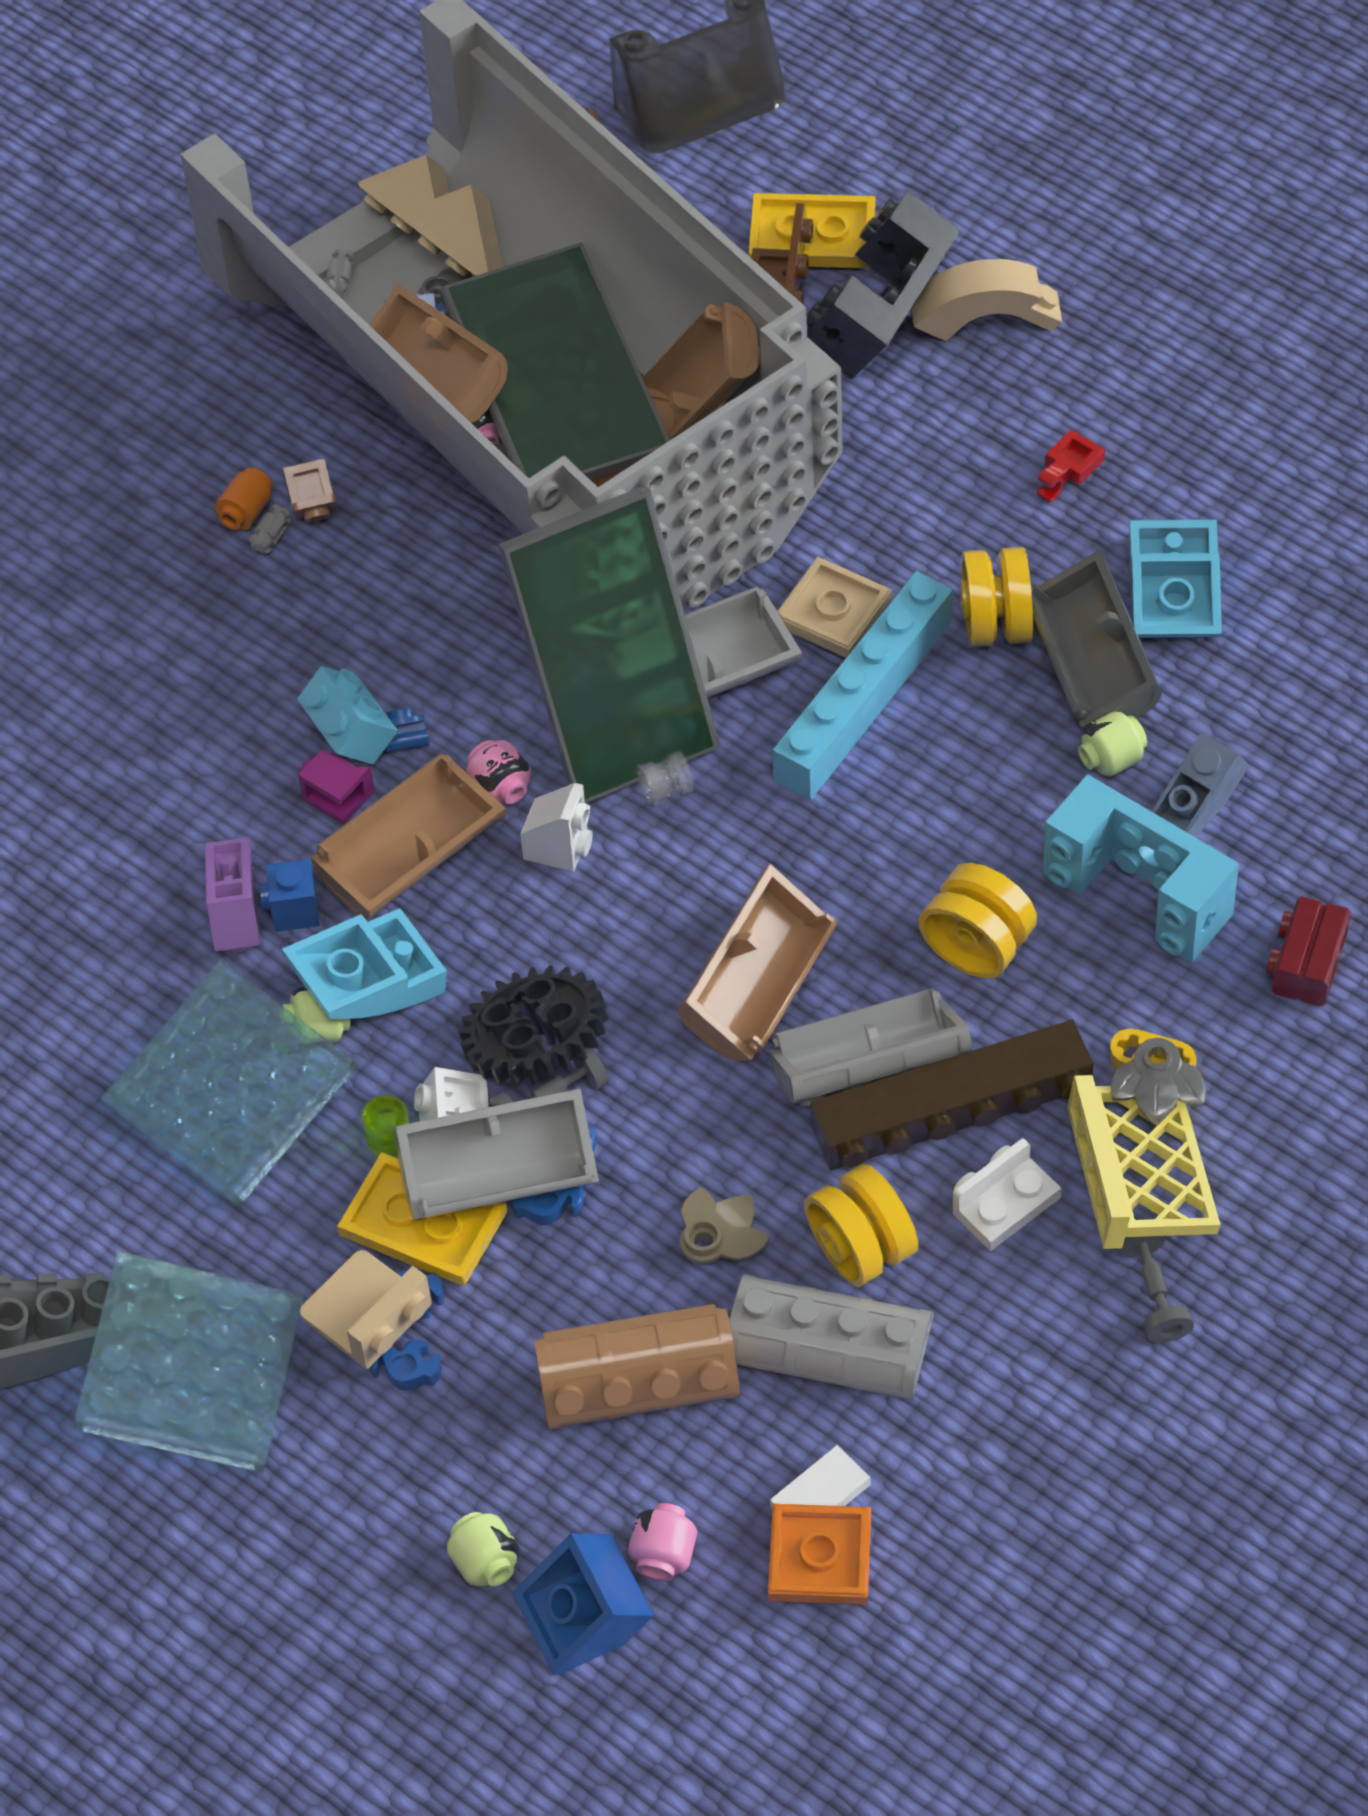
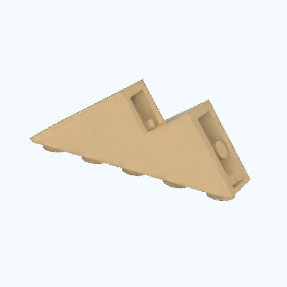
[358,155,509,298]

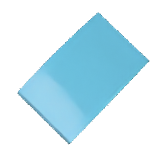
[1128,520,1222,638]
[282,908,447,1019]

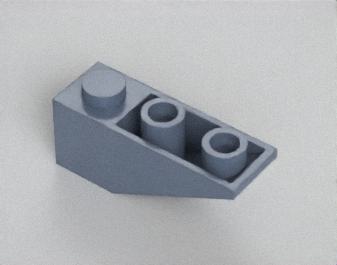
[1151,732,1250,838]

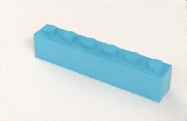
[772,571,953,800]

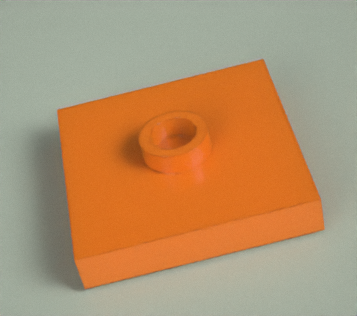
[768,1503,871,1605]

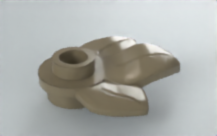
[680,1187,769,1264]

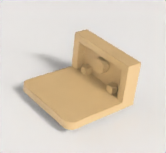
[300,1250,432,1370]

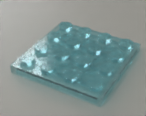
[101,959,358,1208]
[73,1251,304,1473]

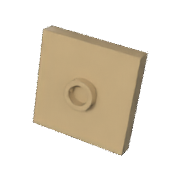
[777,556,892,658]

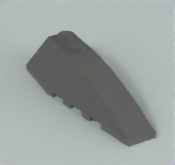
[0,1271,207,1389]

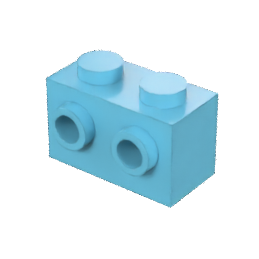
[297,666,398,764]

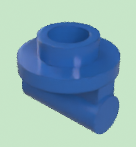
[385,707,429,753]

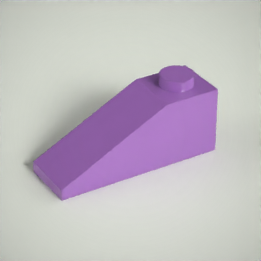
[205,837,260,953]

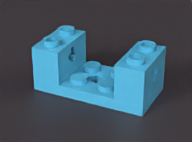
[1043,774,1239,963]

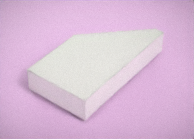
[770,1445,870,1509]

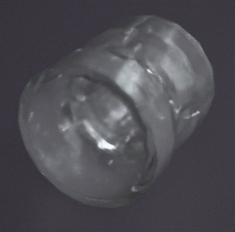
[637,750,695,807]

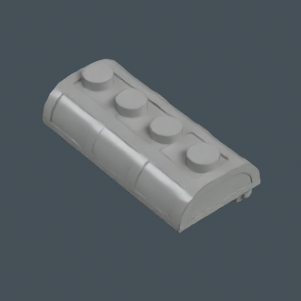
[606,586,802,725]
[769,988,971,1106]
[394,1089,599,1220]
[729,1274,934,1400]

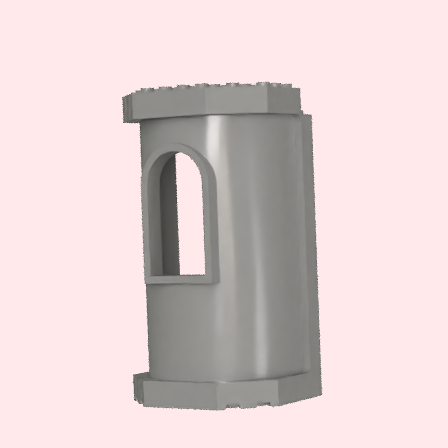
[180,0,843,637]

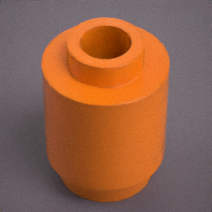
[215,467,273,530]

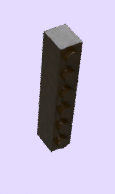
[810,1019,1094,1171]

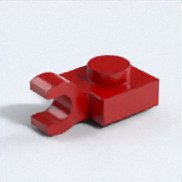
[1037,430,1105,503]

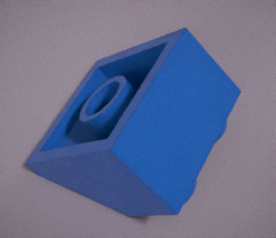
[512,1533,654,1675]

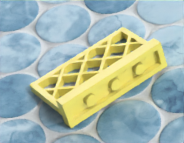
[1067,1075,1220,1249]

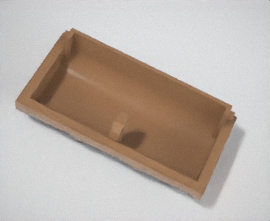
[369,283,508,423]
[642,302,761,440]
[311,753,506,920]
[678,864,837,1061]
[534,1304,740,1430]

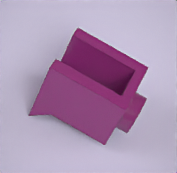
[298,750,375,825]

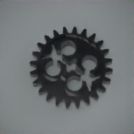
[459,965,609,1086]

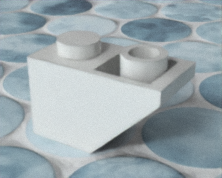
[520,783,593,872]

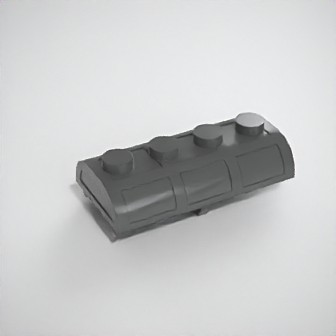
[1031,550,1162,729]

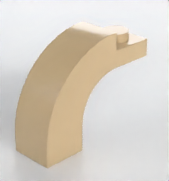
[911,259,1062,341]

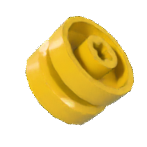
[960,547,1033,647]
[919,863,1037,979]
[804,1163,918,1288]

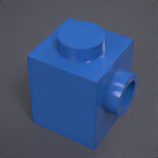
[259,859,320,932]

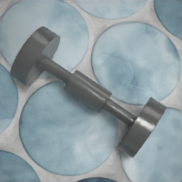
[490,1048,609,1107]
[1118,1236,1194,1343]

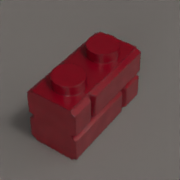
[1266,896,1351,1007]

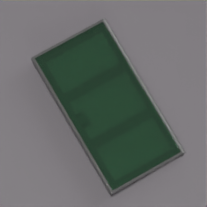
[440,242,670,480]
[498,486,720,804]

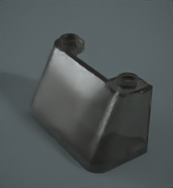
[609,0,785,153]

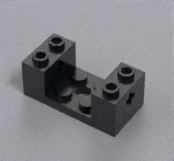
[807,190,960,380]

